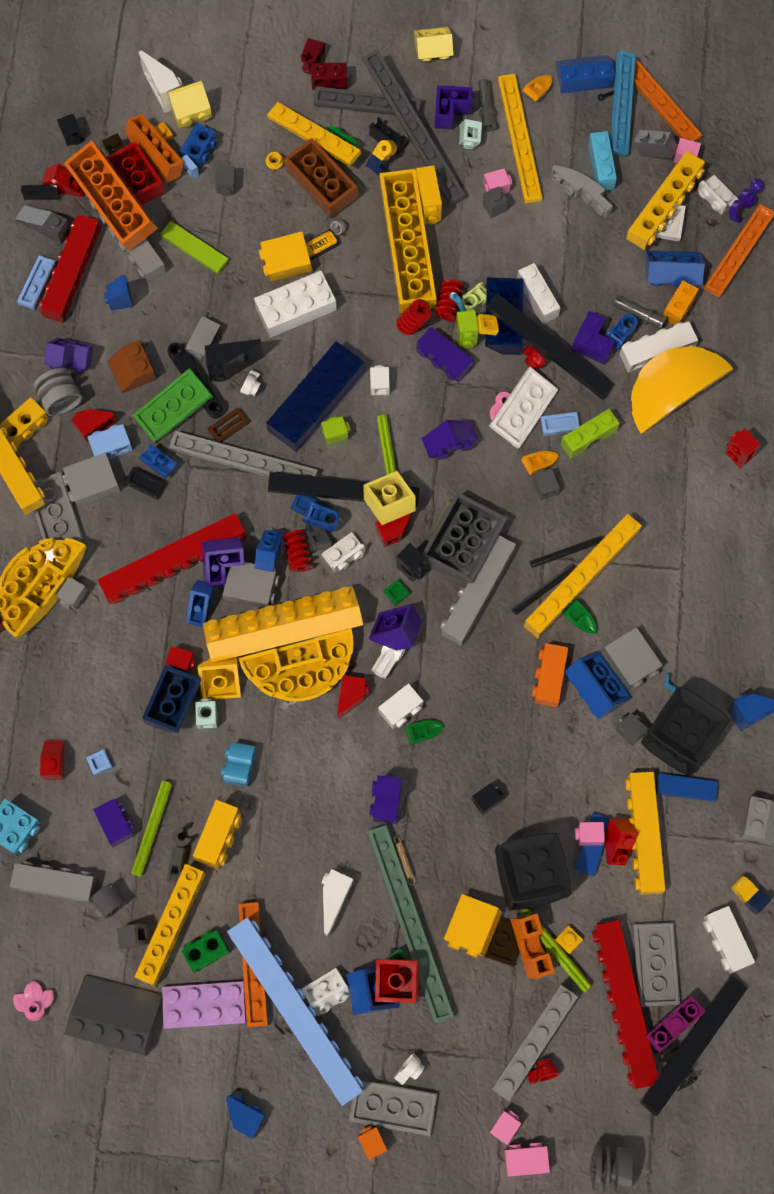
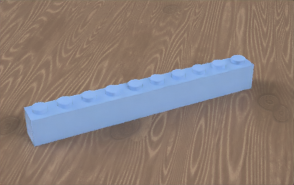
[227,918,364,1106]

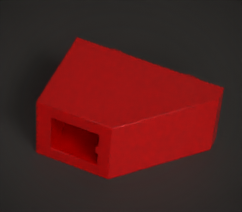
[42,163,84,197]
[375,513,412,547]
[604,818,639,865]

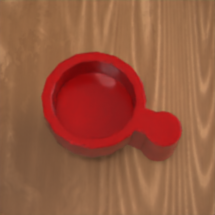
[522,345,547,370]
[527,1058,560,1085]

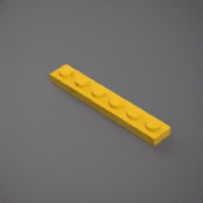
[267,102,361,167]

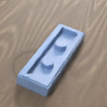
[17,255,57,310]

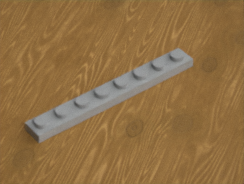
[169,431,318,477]

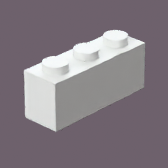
[517,263,560,325]
[703,906,755,974]

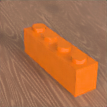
[125,114,184,183]

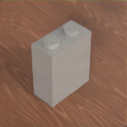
[62,452,120,507]
[223,562,280,608]
[602,627,663,690]

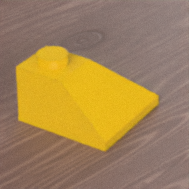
[198,656,241,700]

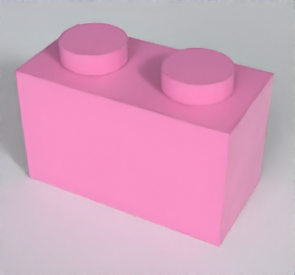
[504,1142,550,1176]

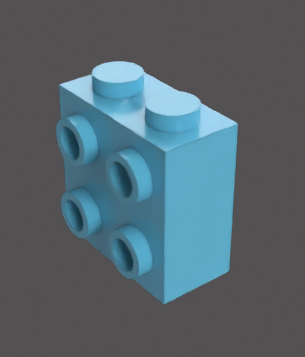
[0,799,41,856]

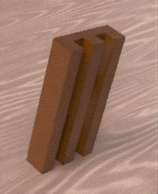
[207,407,249,443]

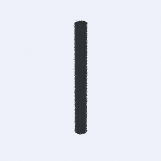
[529,536,602,568]
[511,564,575,615]

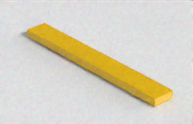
[498,74,542,204]

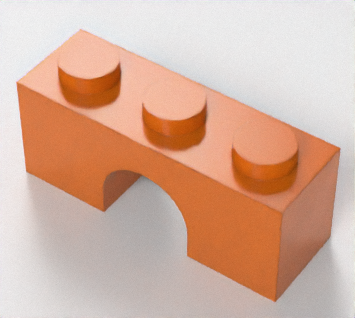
[510,913,555,979]

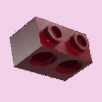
[311,62,347,90]

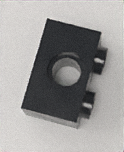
[396,543,427,582]

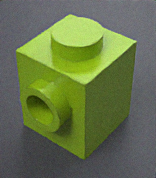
[321,416,351,446]

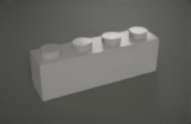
[10,861,97,903]

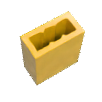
[416,165,442,224]
[259,232,313,282]
[444,894,502,958]

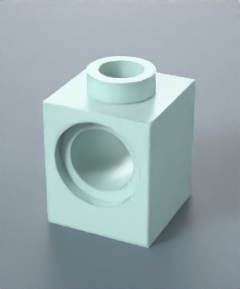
[196,699,218,729]

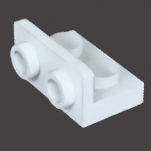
[697,175,738,215]
[321,532,365,573]
[301,968,350,1016]

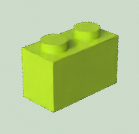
[456,310,478,349]

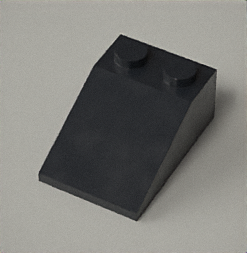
[205,339,263,382]

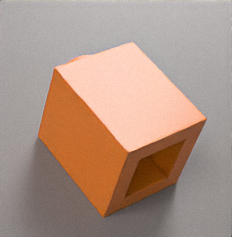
[358,1125,388,1160]

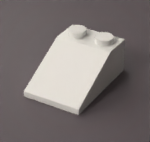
[139,51,183,113]

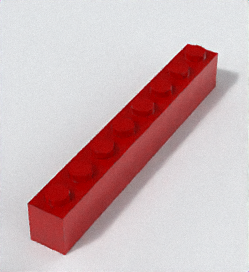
[97,513,247,604]
[591,920,658,1090]

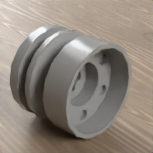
[33,368,82,416]

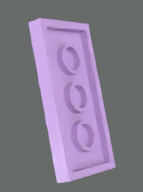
[162,981,246,1029]

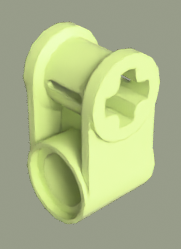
[462,282,495,312]

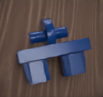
[139,444,177,479]

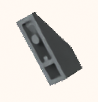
[15,205,71,244]

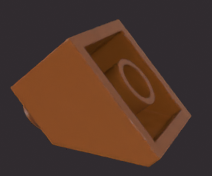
[108,340,156,394]

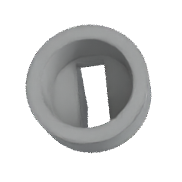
[330,219,346,235]

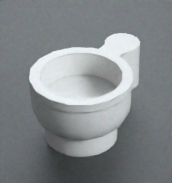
[240,369,261,396]
[394,1053,425,1085]

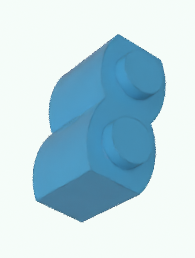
[221,742,256,787]

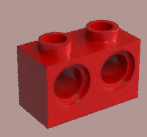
[725,428,761,469]

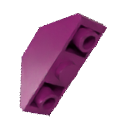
[645,996,705,1053]

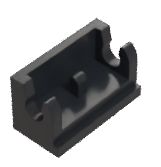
[369,117,408,155]

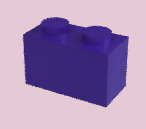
[93,798,135,847]

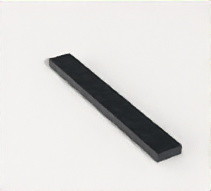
[485,293,614,399]
[268,472,420,507]
[639,975,747,1116]

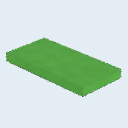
[132,368,213,444]

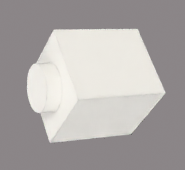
[370,365,389,395]

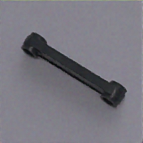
[167,342,223,419]

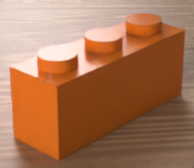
[532,643,568,708]

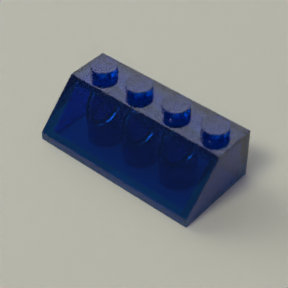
[485,277,524,355]

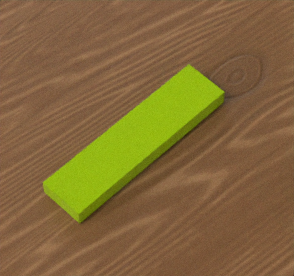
[160,221,229,274]

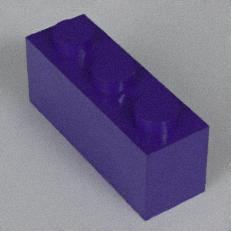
[416,327,473,383]

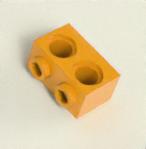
[663,280,699,325]

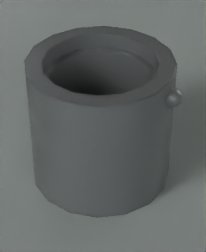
[91,883,127,919]

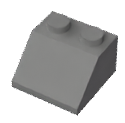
[740,796,774,846]

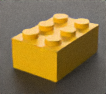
[193,800,243,870]

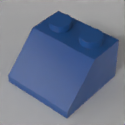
[728,694,774,731]
[347,968,399,1015]

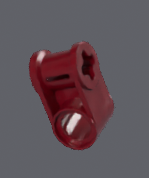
[301,38,326,74]

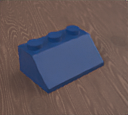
[555,55,615,94]
[646,250,705,287]
[564,651,632,719]

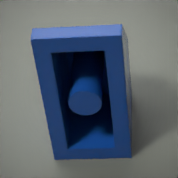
[104,275,132,310]
[186,580,215,627]

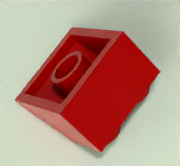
[375,959,420,1003]

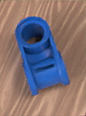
[605,314,637,350]
[302,502,340,532]

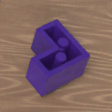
[435,85,473,129]
[572,311,615,365]
[44,337,93,371]
[421,420,479,460]
[201,538,244,586]
[369,775,401,824]

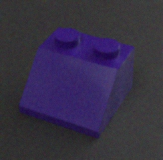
[369,604,423,651]

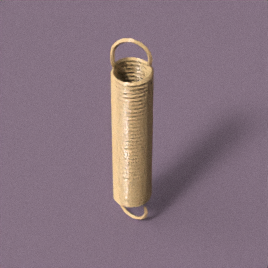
[394,836,415,885]

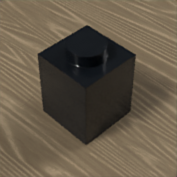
[57,114,84,146]
[471,783,503,815]

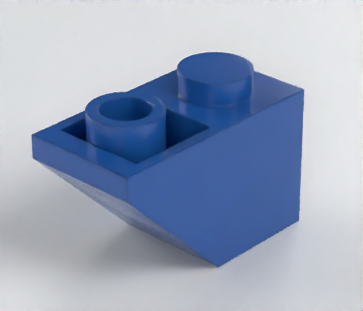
[226,1094,265,1139]

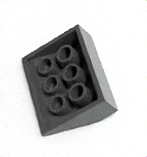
[422,492,507,583]
[64,975,163,1056]

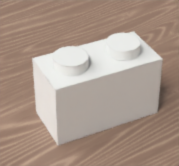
[378,683,423,729]

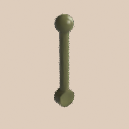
[430,500,452,534]

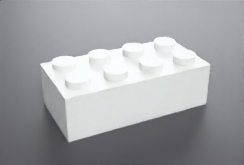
[254,271,337,338]

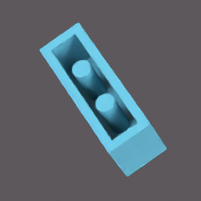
[588,131,617,190]

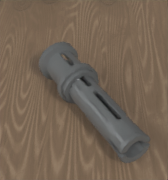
[478,79,497,132]
[612,295,668,331]

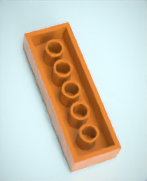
[64,140,158,251]

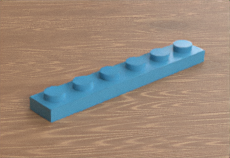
[610,50,636,157]

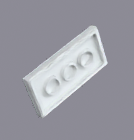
[489,367,558,449]

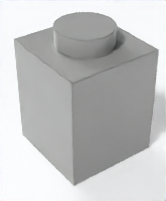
[57,577,88,610]

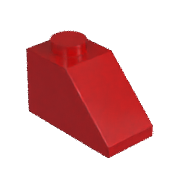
[71,409,117,443]
[337,675,369,718]
[40,740,65,780]

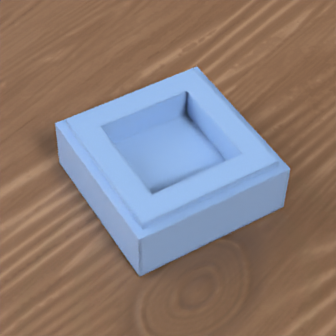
[182,154,199,179]
[86,749,113,776]

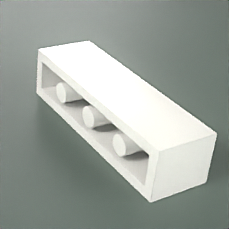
[619,322,698,373]

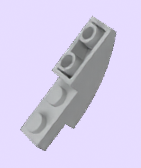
[551,165,613,219]

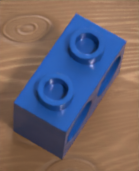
[180,123,218,168]
[254,530,283,572]

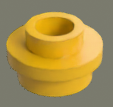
[266,152,284,170]

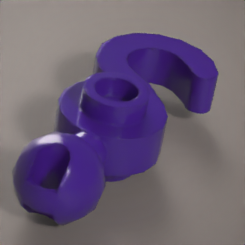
[729,179,764,223]

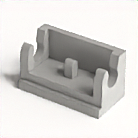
[185,316,220,360]

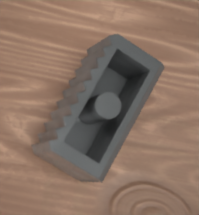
[634,129,678,158]

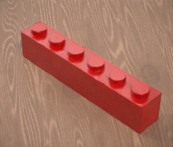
[39,214,101,323]

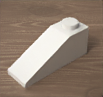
[321,869,354,937]

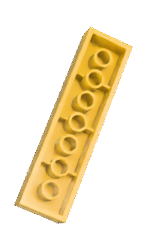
[380,169,437,314]
[203,586,363,663]

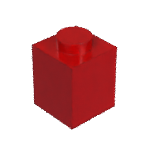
[165,646,197,674]

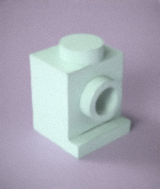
[459,119,482,149]

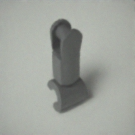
[167,827,192,882]

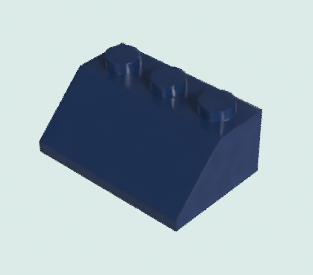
[142,665,201,733]

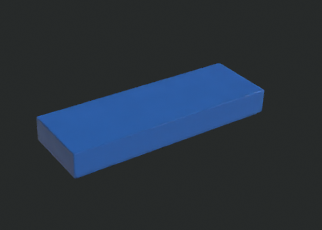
[656,773,718,802]
[575,813,610,877]

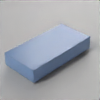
[540,412,580,436]

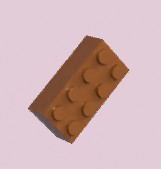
[284,138,358,218]

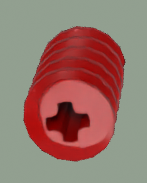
[435,280,464,322]
[396,299,431,335]
[283,529,313,572]

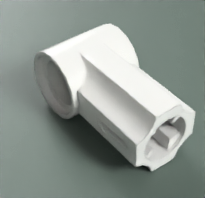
[371,646,406,679]

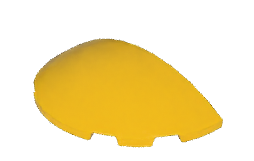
[631,346,733,434]
[0,538,87,639]
[238,628,353,702]

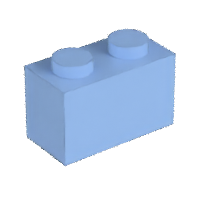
[88,424,133,459]

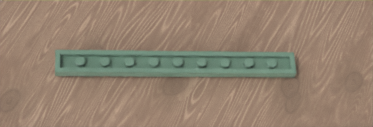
[367,825,454,1024]

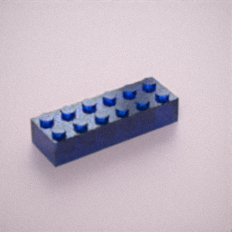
[266,341,365,452]

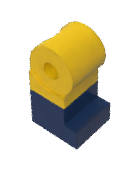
[365,140,397,176]
[731,876,772,915]

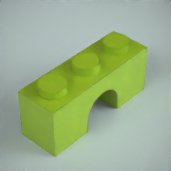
[561,409,620,459]

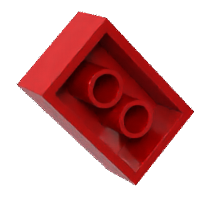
[107,141,165,205]

